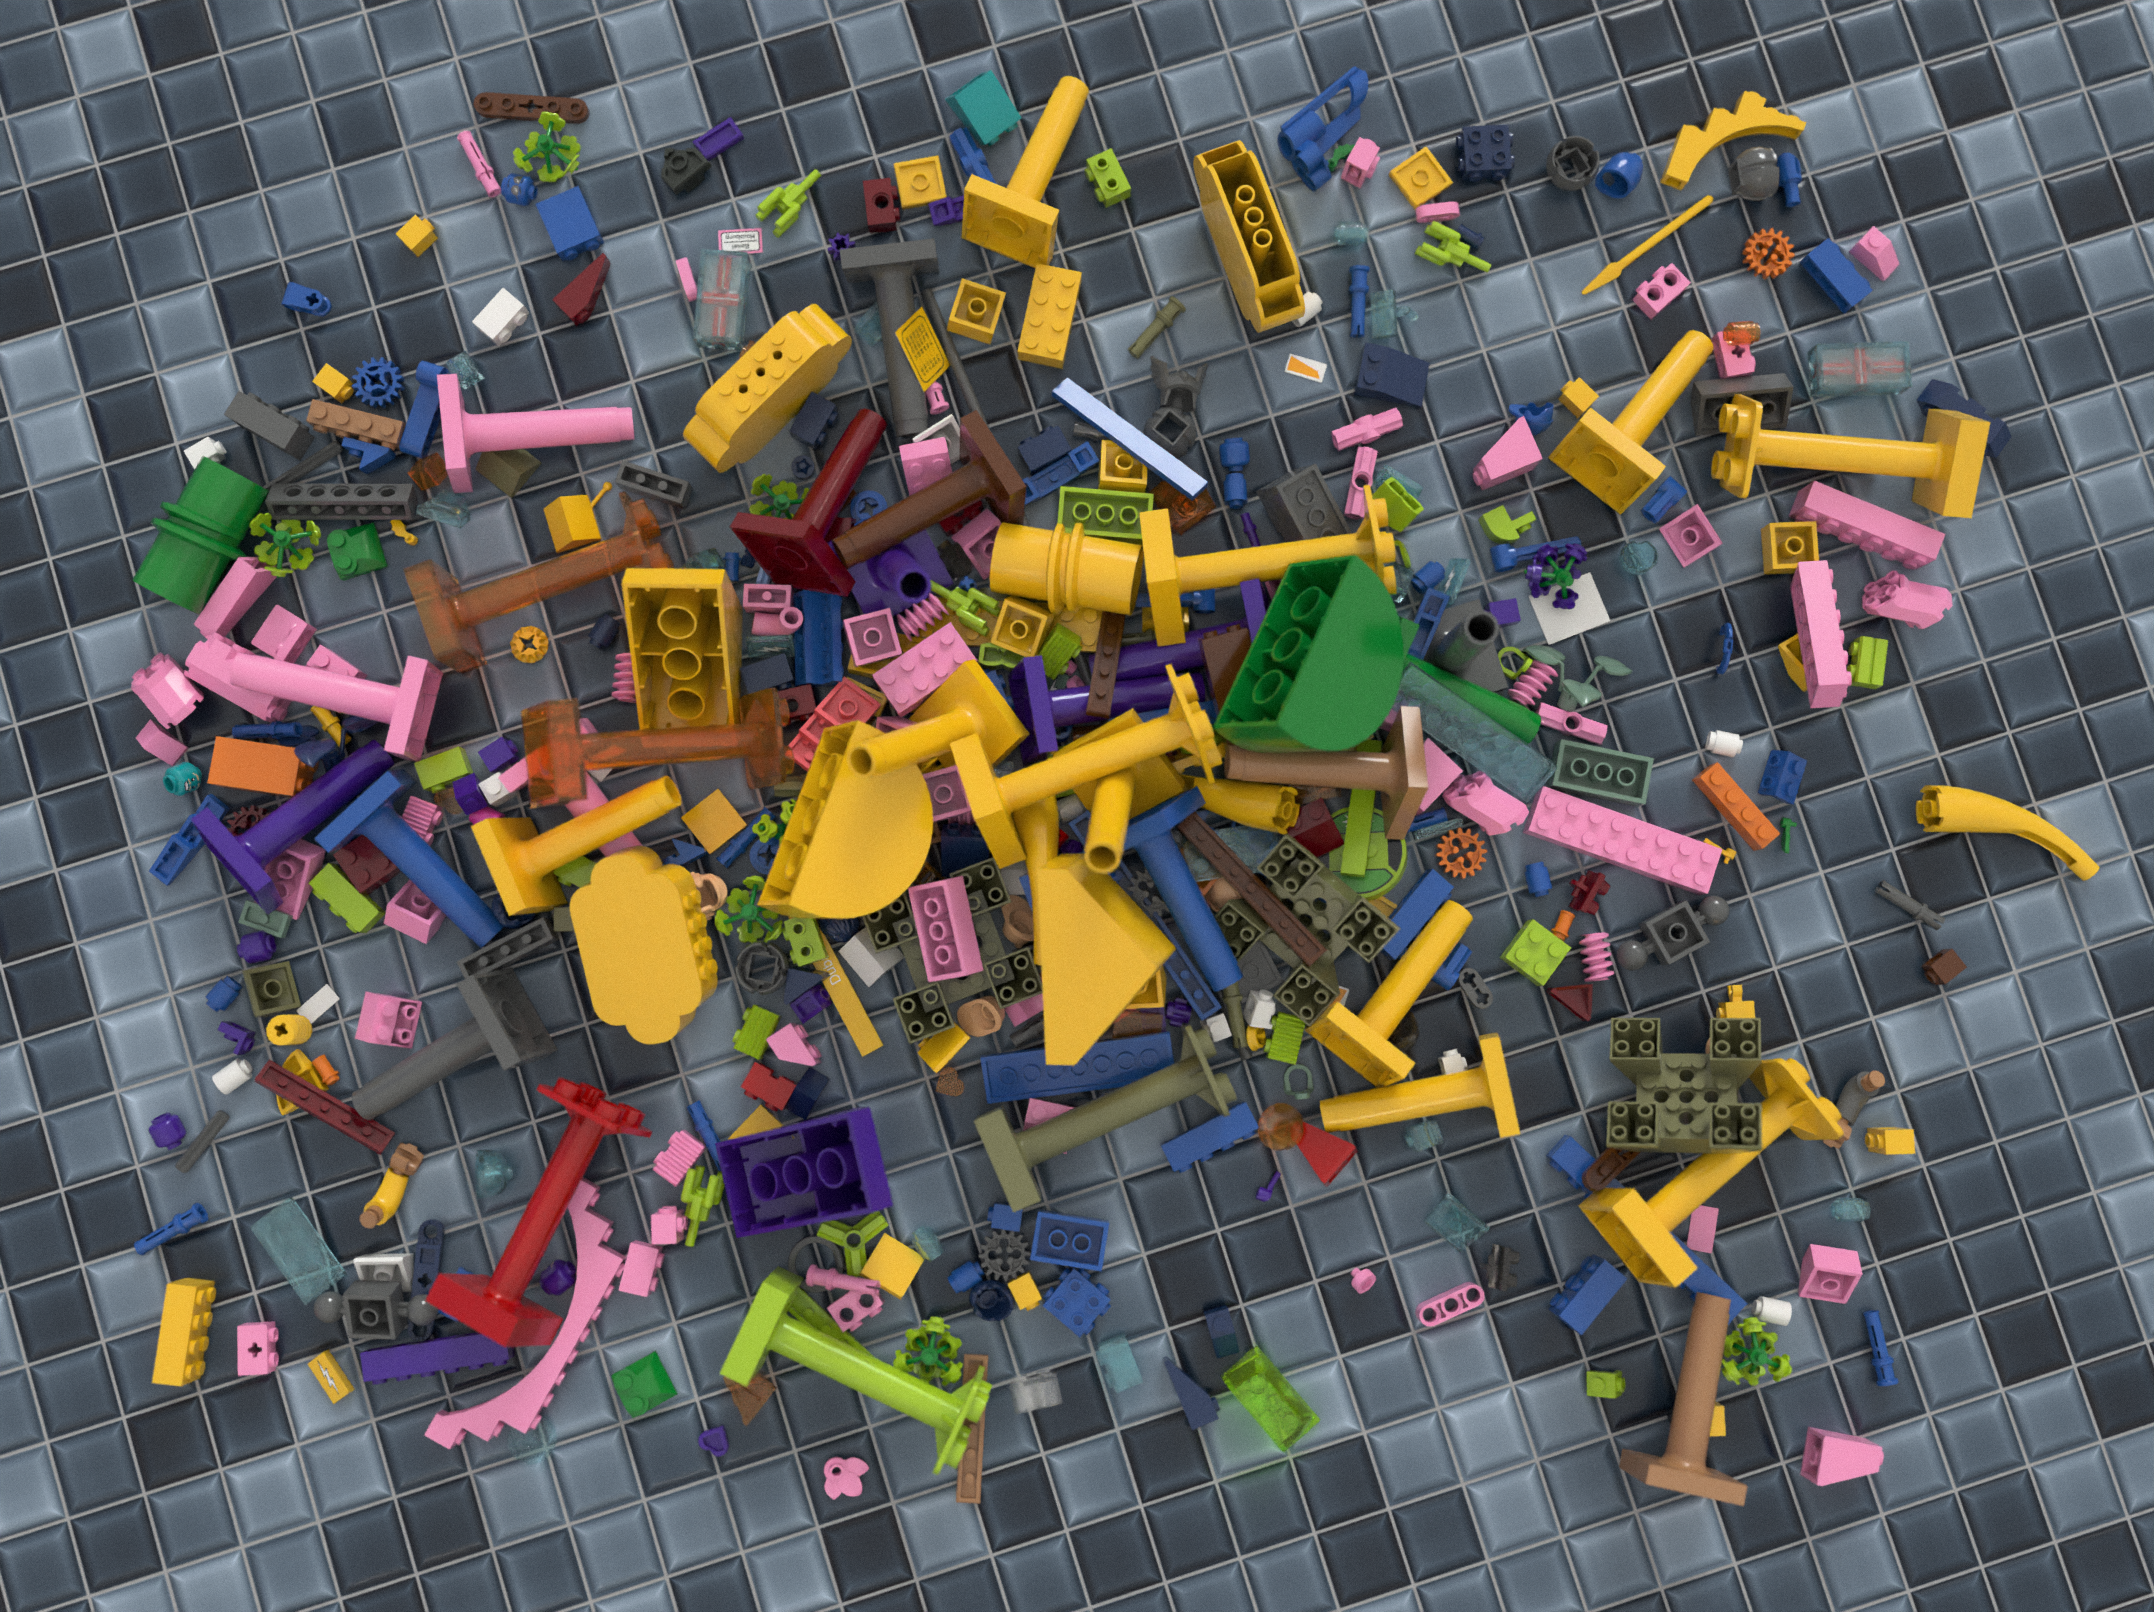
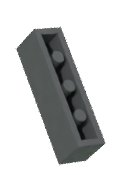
[457,917,560,979]

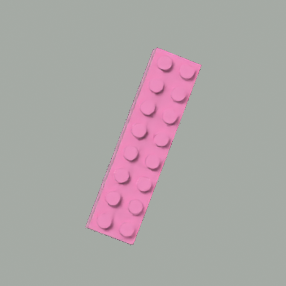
[1523,786,1722,895]

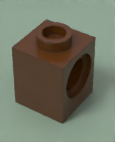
[1921,948,1967,985]

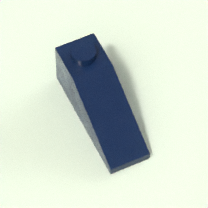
[1163,1357,1220,1430]

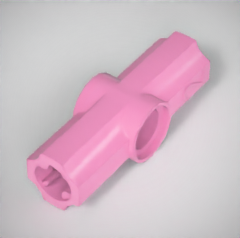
[1331,408,1403,451]
[1344,447,1378,520]
[1535,702,1607,745]

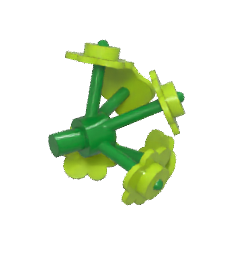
[513,112,581,182]
[749,474,809,519]
[249,513,321,578]
[715,876,783,943]

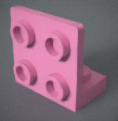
[251,605,317,663]

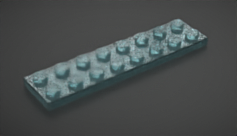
[1391,662,1558,803]

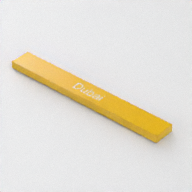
[788,917,884,1057]

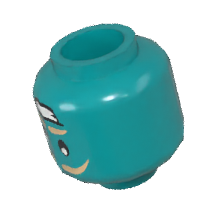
[163,762,202,796]

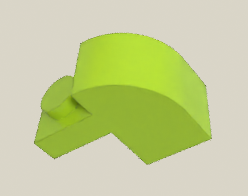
[1478,505,1536,544]

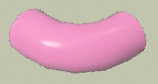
[751,607,803,637]

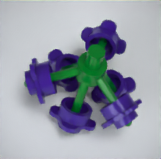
[1524,543,1587,609]

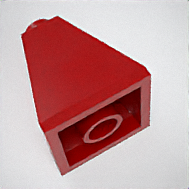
[1289,1121,1358,1187]

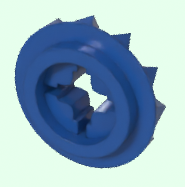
[850,490,887,522]
[750,837,779,875]

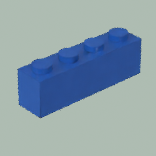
[1380,869,1454,960]
[1160,1101,1259,1173]

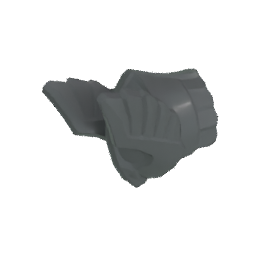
[1150,356,1208,412]

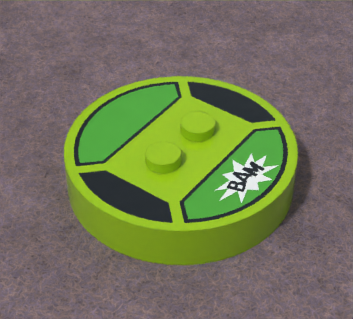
[1317,807,1408,901]

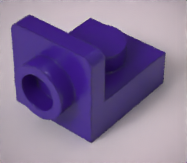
[790,984,833,1024]
[218,1021,256,1055]

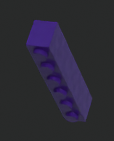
[360,1332,515,1385]

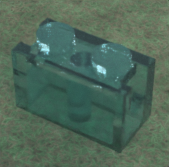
[1095,1333,1143,1393]

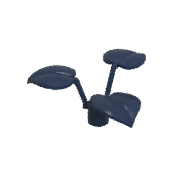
[278,715,378,772]

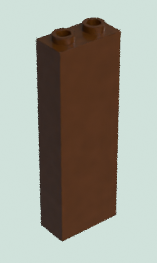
[1198,624,1252,752]

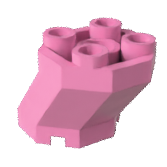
[1862,571,1953,629]
[131,652,204,729]
[1442,770,1529,836]

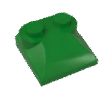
[327,522,388,581]
[611,1351,678,1419]

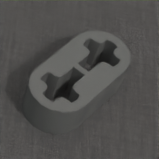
[1457,968,1493,1009]

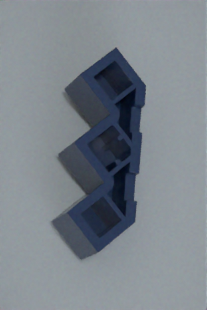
[1916,379,2012,458]

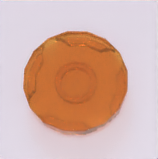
[1258,1103,1304,1151]

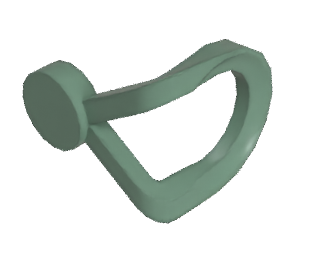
[1283,1063,1314,1099]

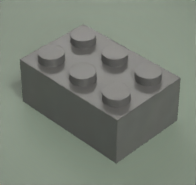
[224,391,315,461]

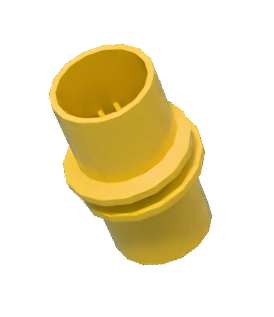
[990,522,1144,615]

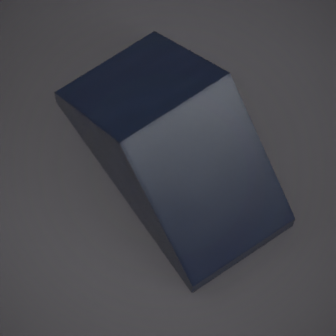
[783,966,830,1005]
[785,1067,830,1120]

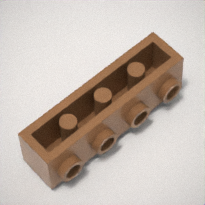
[306,399,406,451]

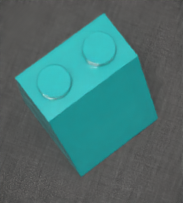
[945,70,1022,146]

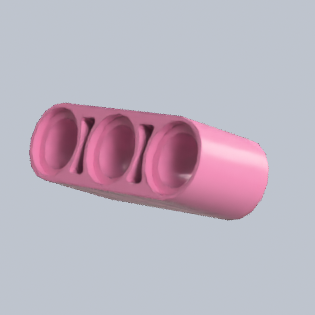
[1415,1282,1485,1327]

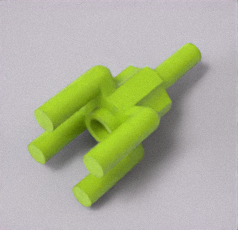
[755,169,821,238]
[1414,220,1492,273]
[931,580,1001,636]
[681,1165,725,1247]

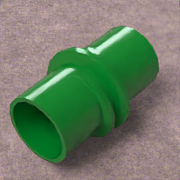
[132,456,269,615]

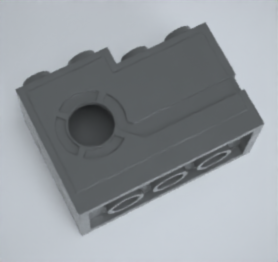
[1256,463,1352,542]

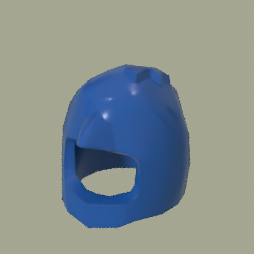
[1595,152,1643,199]

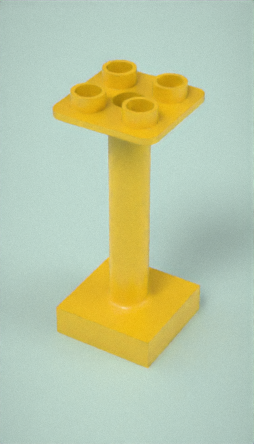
[1711,394,1990,518]
[1139,485,1397,647]
[950,664,1223,869]
[1578,1058,1844,1287]

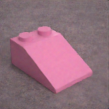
[254,839,326,920]

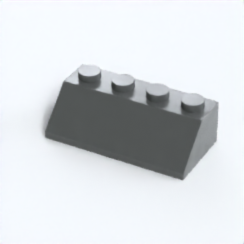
[1691,373,1794,436]

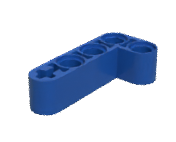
[399,360,451,459]

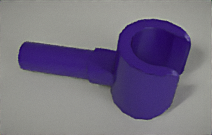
[1256,1171,1281,1202]

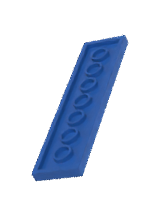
[980,1031,1174,1104]

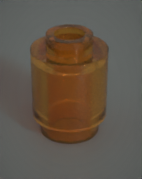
[1723,321,1760,346]

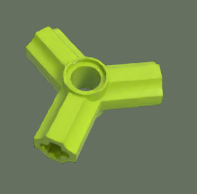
[816,1211,889,1277]

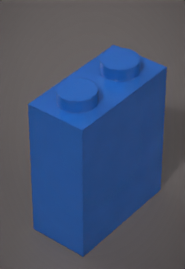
[536,186,604,261]

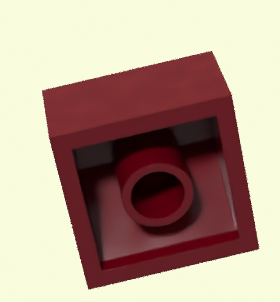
[1286,797,1344,858]

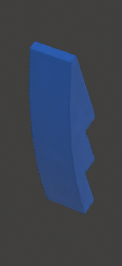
[149,794,230,886]

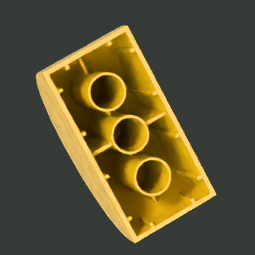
[757,720,933,919]

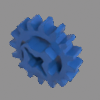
[352,357,405,409]

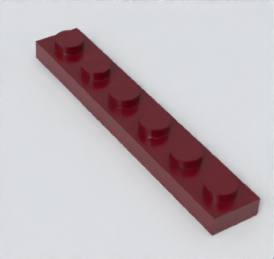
[254,1059,395,1155]

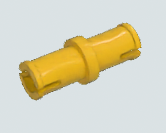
[310,706,352,748]

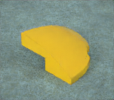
[276,1049,329,1116]

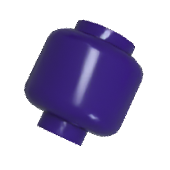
[237,930,276,964]
[148,1112,186,1150]
[539,1259,576,1296]

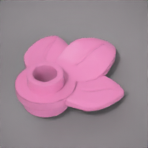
[824,1457,869,1500]

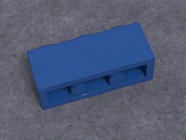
[1800,238,1873,314]

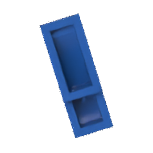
[1408,586,1450,660]

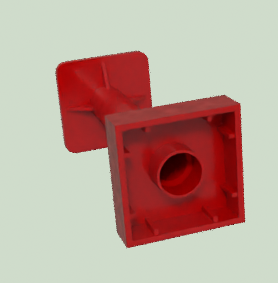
[425,1077,653,1347]

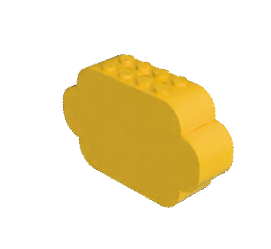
[1193,140,1305,333]
[683,304,852,473]
[570,846,718,1044]

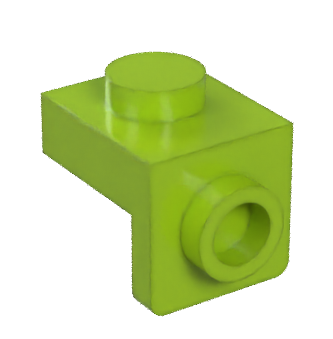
[1587,1370,1626,1398]

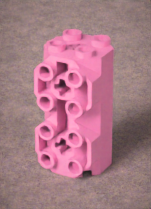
[184,632,293,723]

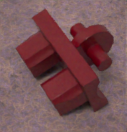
[1568,870,1611,915]

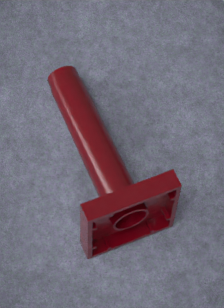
[730,409,887,597]

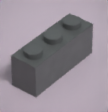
[615,460,693,510]

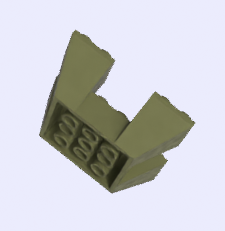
[1214,833,1400,1027]
[862,857,1043,1044]
[1607,1018,1762,1154]

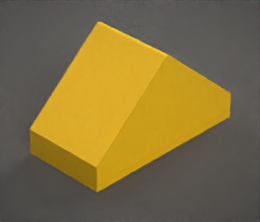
[622,568,743,748]
[1037,853,1176,1065]

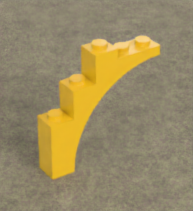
[1660,91,1806,190]

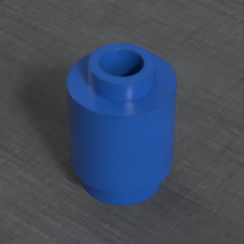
[1223,473,1248,509]
[1410,561,1445,595]
[1524,862,1552,897]
[205,975,243,1012]
[947,1260,985,1294]

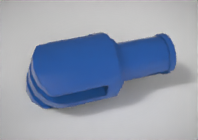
[1776,153,1802,207]

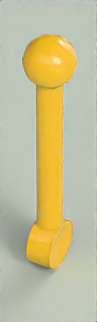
[591,482,612,508]

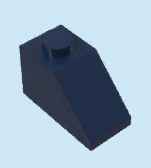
[1203,1305,1240,1359]

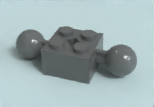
[1617,896,1730,971]
[313,1280,439,1340]

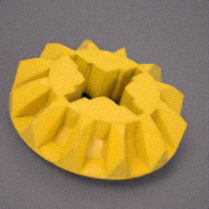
[510,625,549,663]

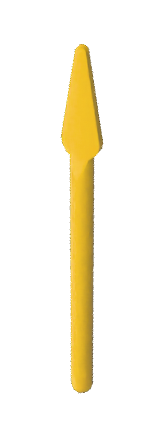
[1582,195,1713,295]

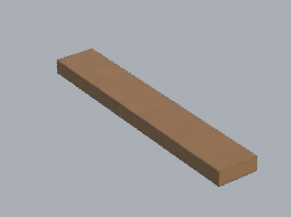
[956,1354,988,1504]

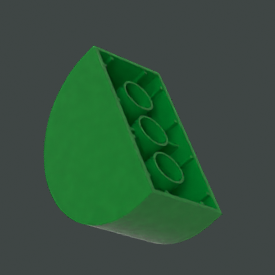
[1213,555,1404,753]

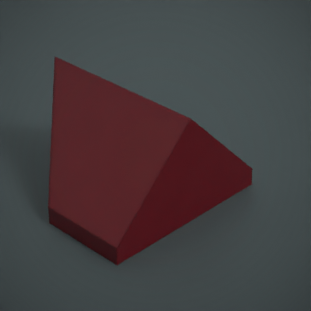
[1546,984,1593,1021]

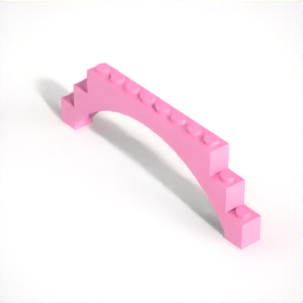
[424,1177,627,1449]

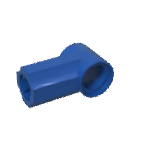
[1640,476,1687,523]
[1431,942,1472,991]

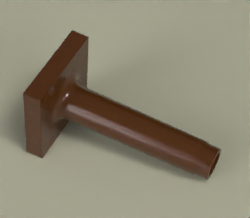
[832,410,1026,569]

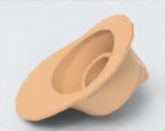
[1001,895,1034,948]
[957,996,1005,1037]

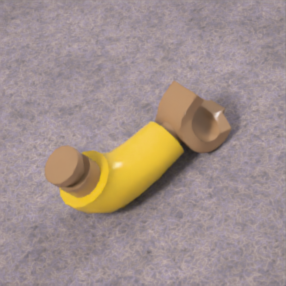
[360,1143,424,1228]

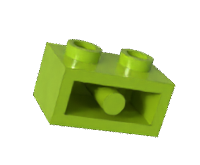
[1084,148,1131,208]
[782,918,829,967]

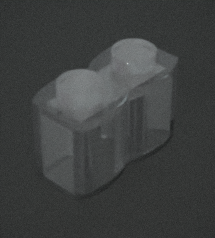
[1009,1369,1063,1414]

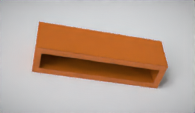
[1692,762,1780,851]

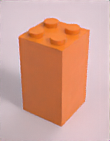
[207,736,319,798]

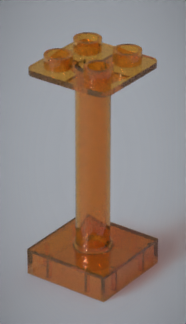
[403,491,675,674]
[521,688,794,808]

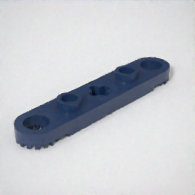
[407,1219,445,1342]

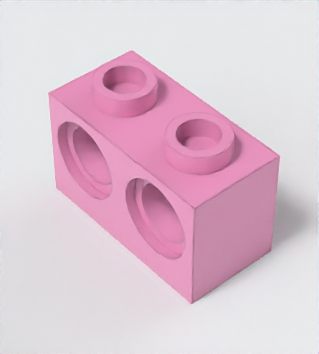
[1633,263,1690,319]
[827,1286,885,1332]

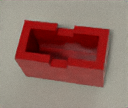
[741,1061,797,1112]

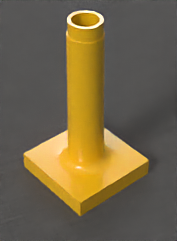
[961,76,1089,268]
[1548,330,1714,515]
[847,659,1030,779]
[1053,709,1185,873]
[471,775,682,916]
[1304,900,1473,1088]
[1320,1032,1520,1138]

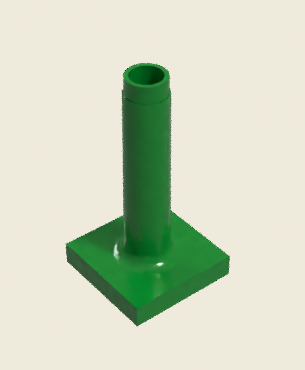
[1398,616,1541,744]

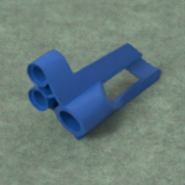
[1277,66,1369,192]

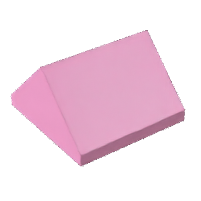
[1659,504,1723,568]

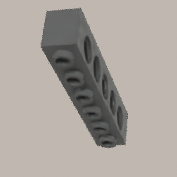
[266,484,418,520]

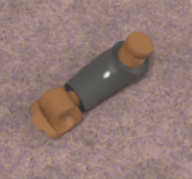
[1823,1071,1885,1149]

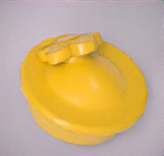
[1246,1025,1266,1051]

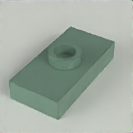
[238,900,293,938]

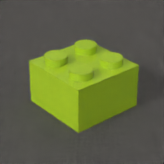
[1500,919,1571,986]

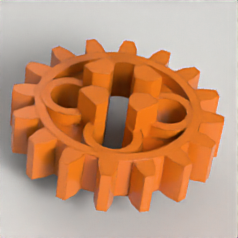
[1742,228,1795,280]
[1435,827,1487,879]

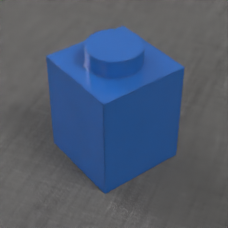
[987,1201,1023,1232]

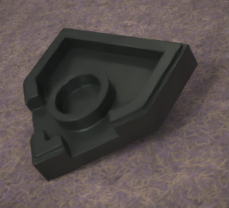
[661,148,712,195]

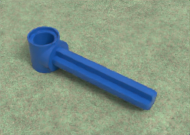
[1490,536,1581,572]
[1135,589,1215,614]

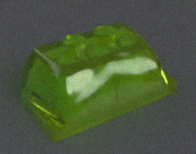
[1221,1345,1321,1452]

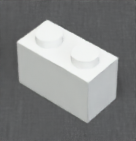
[472,288,529,346]

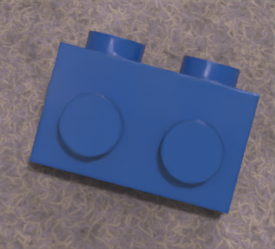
[1758,750,1807,805]

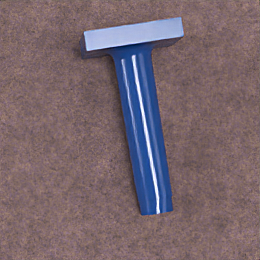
[314,769,504,948]
[1083,786,1244,991]

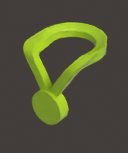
[1394,540,1411,568]
[1497,647,1533,680]

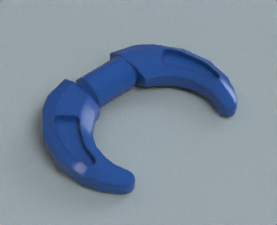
[1716,623,1733,674]

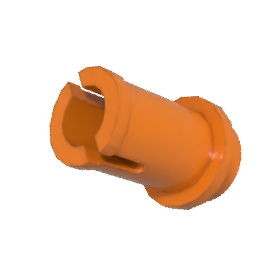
[1550,910,1575,942]
[311,1054,340,1086]

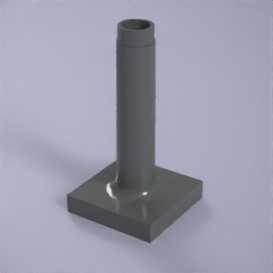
[840,238,939,437]
[1409,599,1508,715]
[352,968,558,1120]

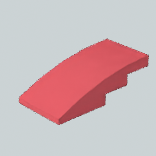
[784,676,881,772]

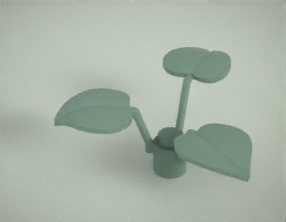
[1522,645,1632,711]

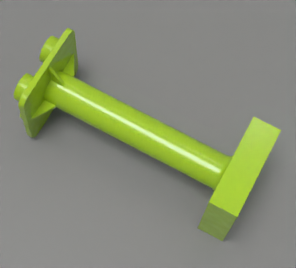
[720,1266,992,1475]

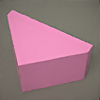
[136,719,188,766]

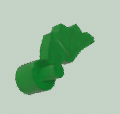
[1328,143,1355,172]
[1780,817,1797,854]

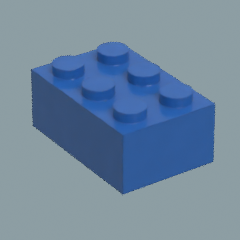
[1030,1209,1109,1272]
[1548,1254,1628,1335]

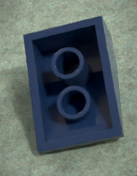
[1353,343,1430,408]

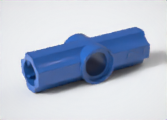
[949,127,997,184]

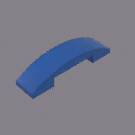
[1023,441,1100,507]

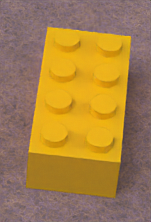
[1017,263,1082,369]
[152,1278,216,1386]

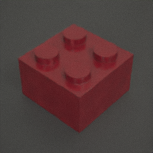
[333,835,401,895]

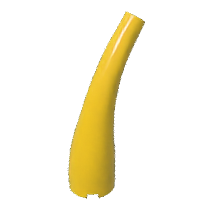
[1171,774,1300,834]
[1916,785,2100,881]
[1011,795,1059,965]

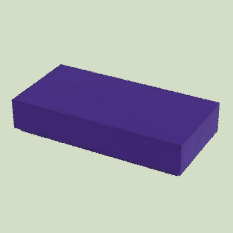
[693,117,744,161]

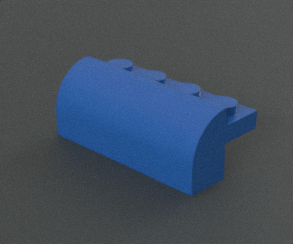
[793,590,844,687]

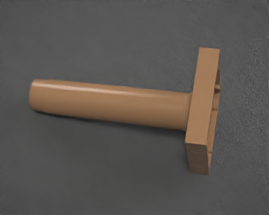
[1224,706,1428,840]
[1619,1292,1747,1506]

